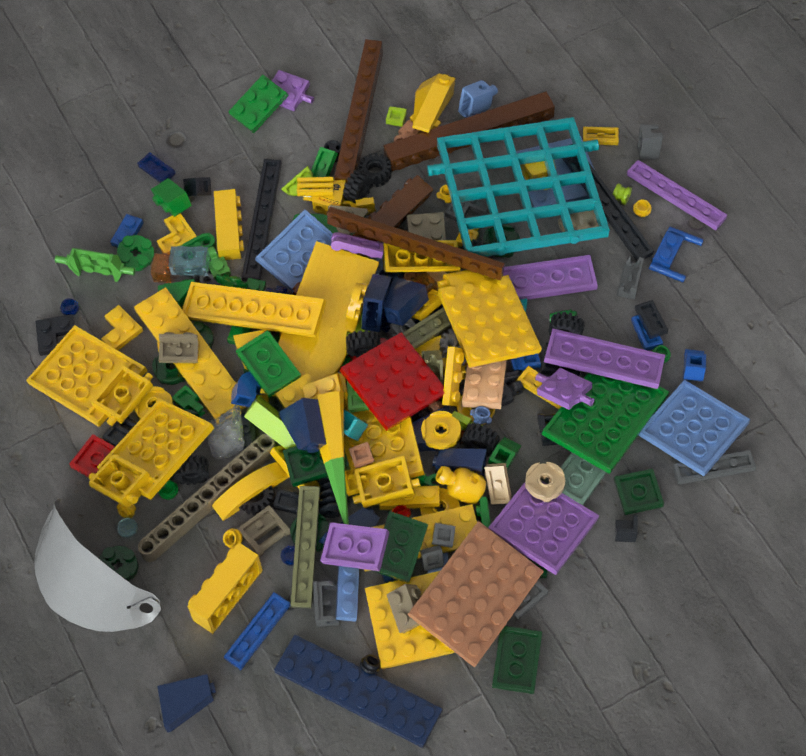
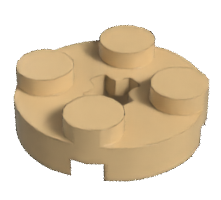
[525,462,565,502]

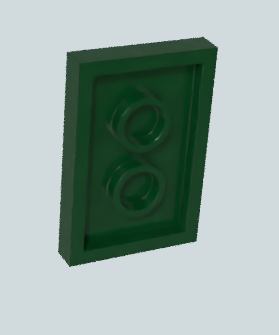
[283,446,350,487]
[371,511,428,583]
[492,626,542,694]

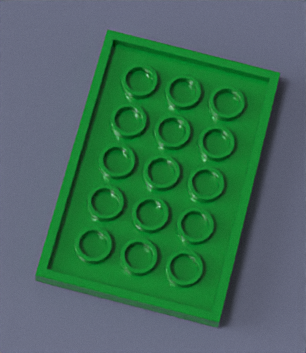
[542,373,669,474]

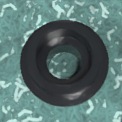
[360,654,380,674]

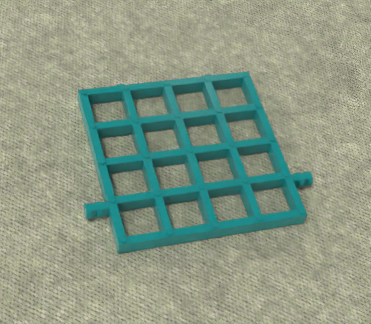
[427,117,610,257]

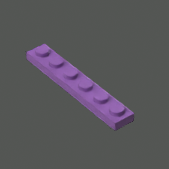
[627,160,727,230]

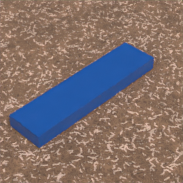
[224,592,291,670]

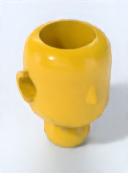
[436,466,486,505]

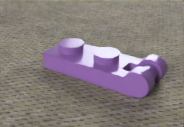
[331,232,383,258]

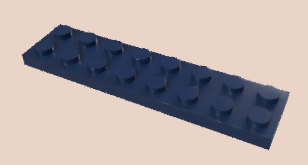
[274,635,443,748]

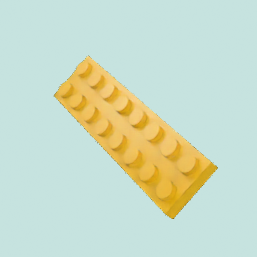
[182,282,327,337]
[134,287,245,425]

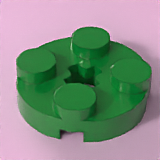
[117,235,154,271]

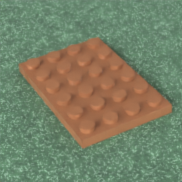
[407,521,544,667]

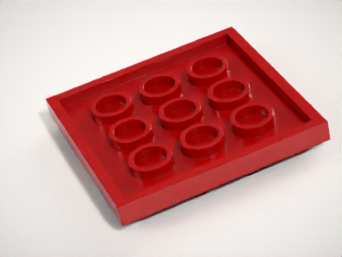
[340,332,445,431]

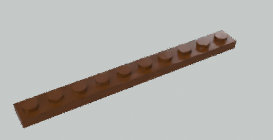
[327,206,505,281]

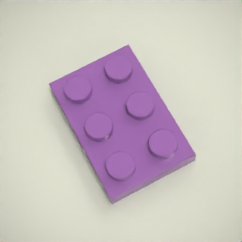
[320,522,389,571]

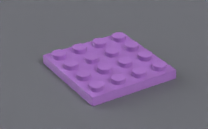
[488,480,599,575]

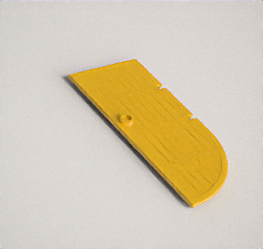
[260,241,379,396]

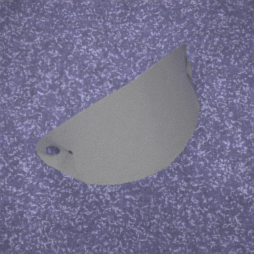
[34,498,161,632]

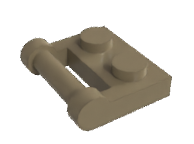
[237,505,290,557]

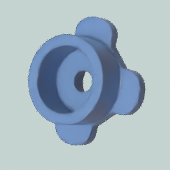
[470,406,492,425]

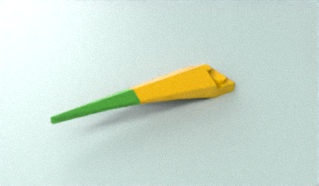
[302,374,349,525]

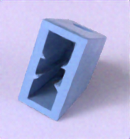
[458,80,498,118]

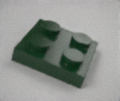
[614,469,664,515]

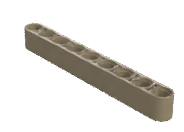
[138,434,276,562]

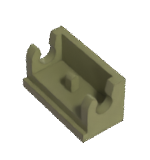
[421,350,444,385]

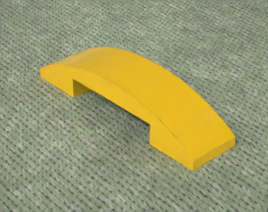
[212,462,289,521]

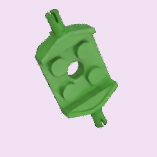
[55,248,136,282]

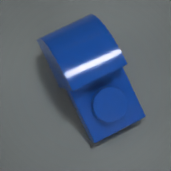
[683,349,706,381]
[231,372,265,407]

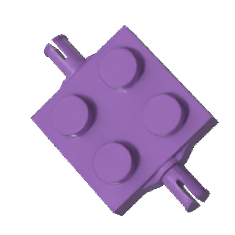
[271,70,314,111]
[535,368,594,410]

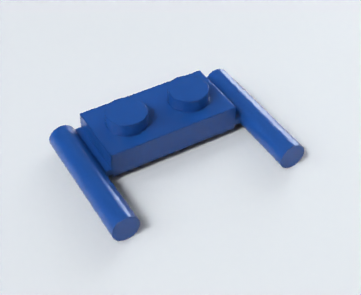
[649,227,704,283]

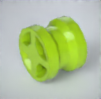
[613,183,632,205]

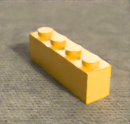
[214,189,244,260]

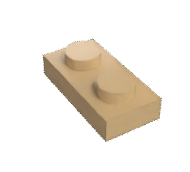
[484,463,512,504]

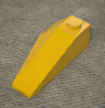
[412,73,455,133]

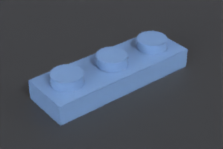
[335,566,359,622]

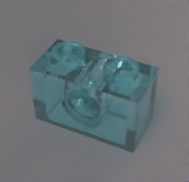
[168,246,210,276]

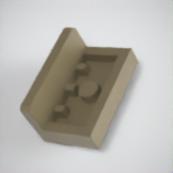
[159,332,199,363]
[386,584,422,633]

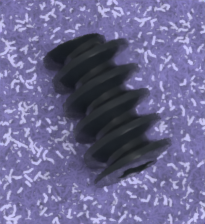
[319,477,340,518]

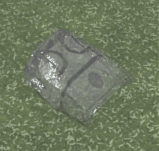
[207,405,245,458]

